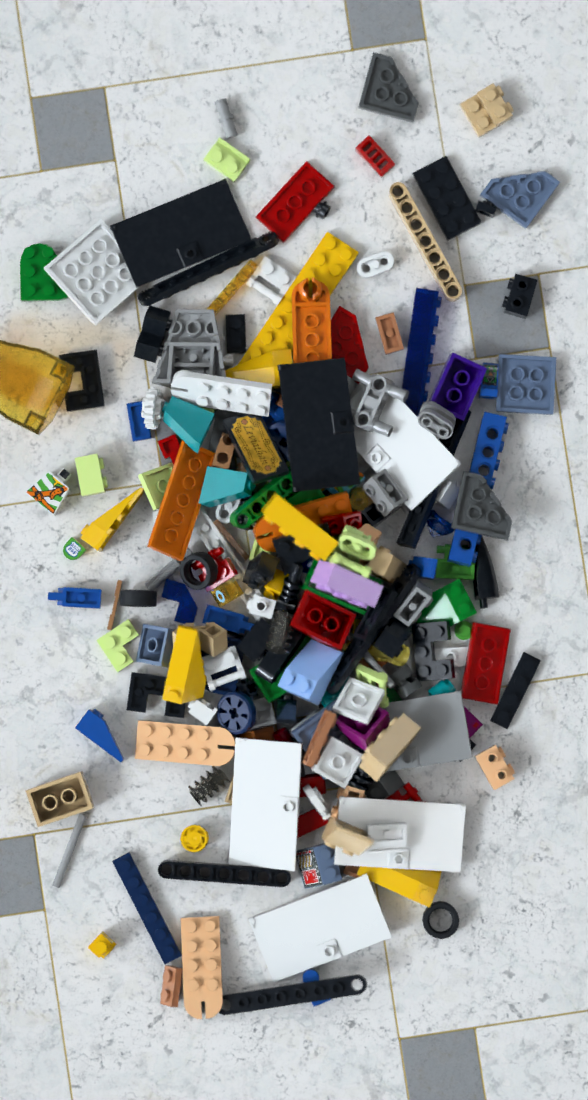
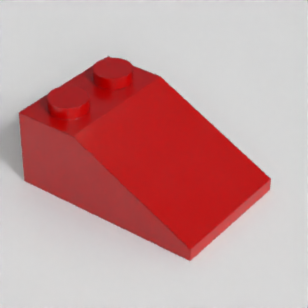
[290,590,356,650]

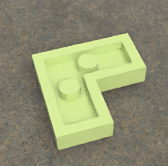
[96,619,139,672]

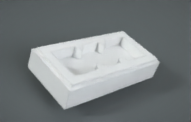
[435,647,468,667]

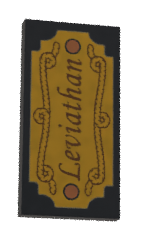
[222,413,289,485]

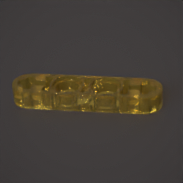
[207,259,259,316]

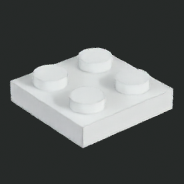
[333,677,385,725]
[311,736,363,789]

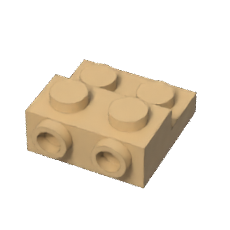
[460,83,514,137]

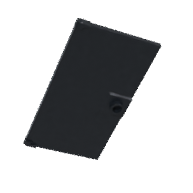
[110,179,251,288]
[277,358,360,493]

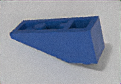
[75,709,124,763]

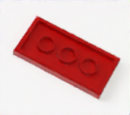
[255,161,335,243]
[461,622,511,705]

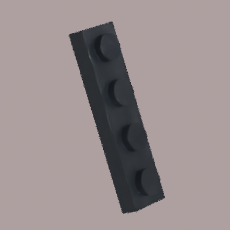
[490,652,541,729]

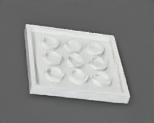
[44,219,141,326]

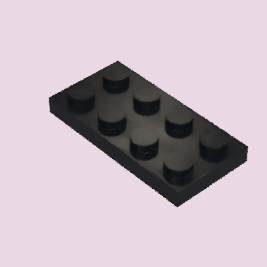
[412,156,482,241]

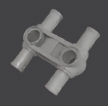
[351,369,409,437]

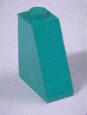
[162,396,215,453]
[199,466,256,508]

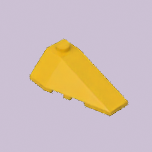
[225,349,293,389]
[81,487,145,552]
[162,625,207,704]
[356,866,442,908]

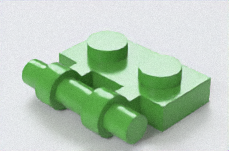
[435,544,475,580]

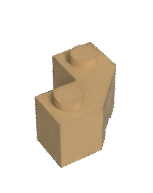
[172,622,228,657]

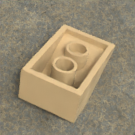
[321,816,373,856]

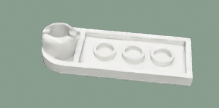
[171,370,272,417]

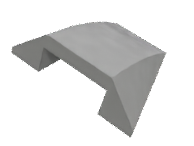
[152,309,226,388]

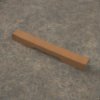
[213,519,249,561]
[107,580,123,630]

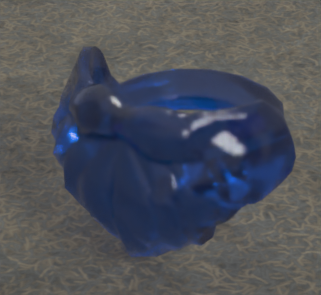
[427,510,455,538]

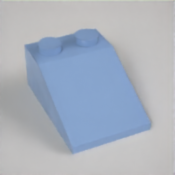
[278,639,344,705]

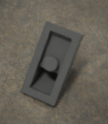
[364,770,405,799]

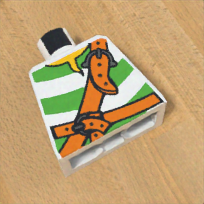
[26,468,71,516]

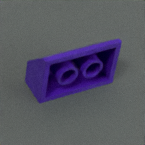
[429,352,487,421]

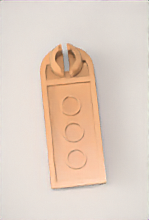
[135,720,235,766]
[181,916,223,1019]

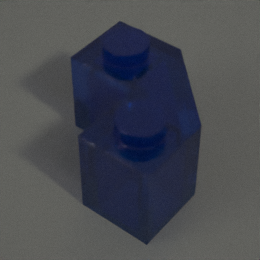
[161,579,199,624]

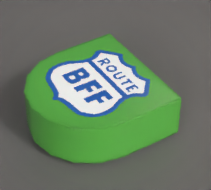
[63,537,86,560]

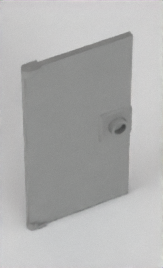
[352,690,473,777]

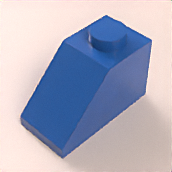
[408,556,438,580]

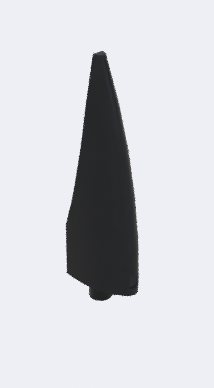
[473,537,499,609]

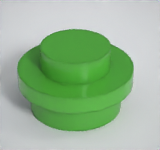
[454,621,472,640]

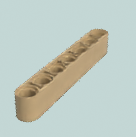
[389,182,462,302]

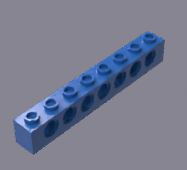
[447,412,509,567]

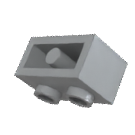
[362,469,408,517]
[393,580,433,627]

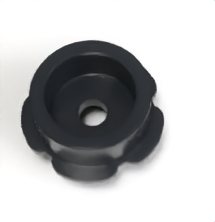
[314,201,331,219]

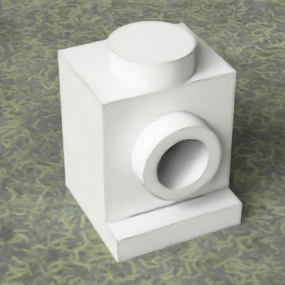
[187,699,218,725]

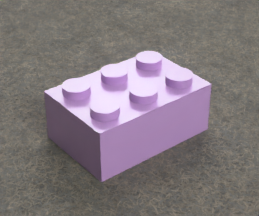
[310,560,384,609]

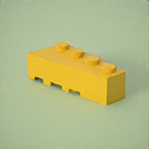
[261,493,339,561]

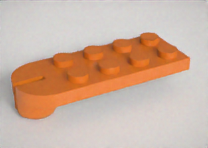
[292,278,332,363]
[253,491,352,552]

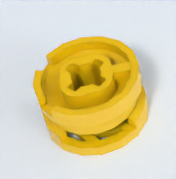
[180,825,209,852]

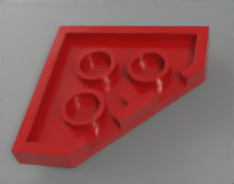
[331,306,369,385]

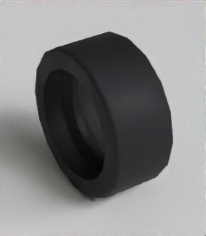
[180,552,218,590]
[120,590,157,607]
[422,901,459,939]

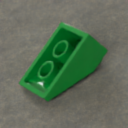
[416,579,477,626]

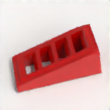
[355,135,395,178]

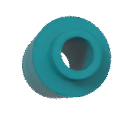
[427,679,456,696]

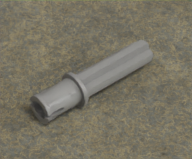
[145,547,193,591]

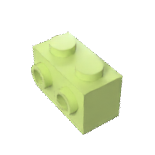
[75,454,108,497]

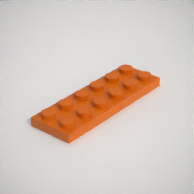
[147,440,215,561]

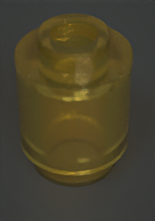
[349,488,369,510]

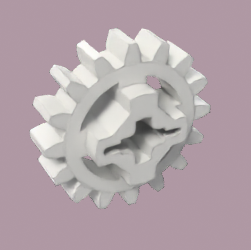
[141,387,165,430]

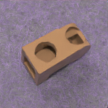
[212,432,235,470]

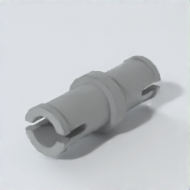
[214,98,238,139]

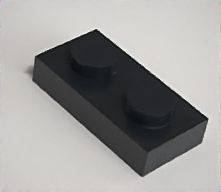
[226,314,246,354]

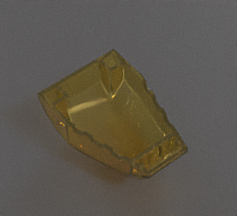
[0,340,75,435]

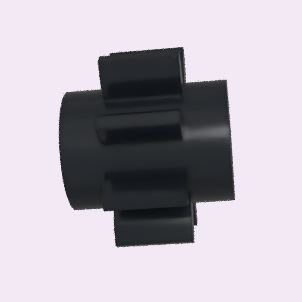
[235,678,259,700]

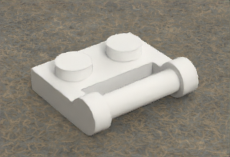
[246,256,296,305]
[202,645,247,691]

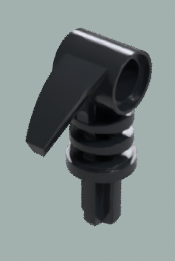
[274,563,304,618]

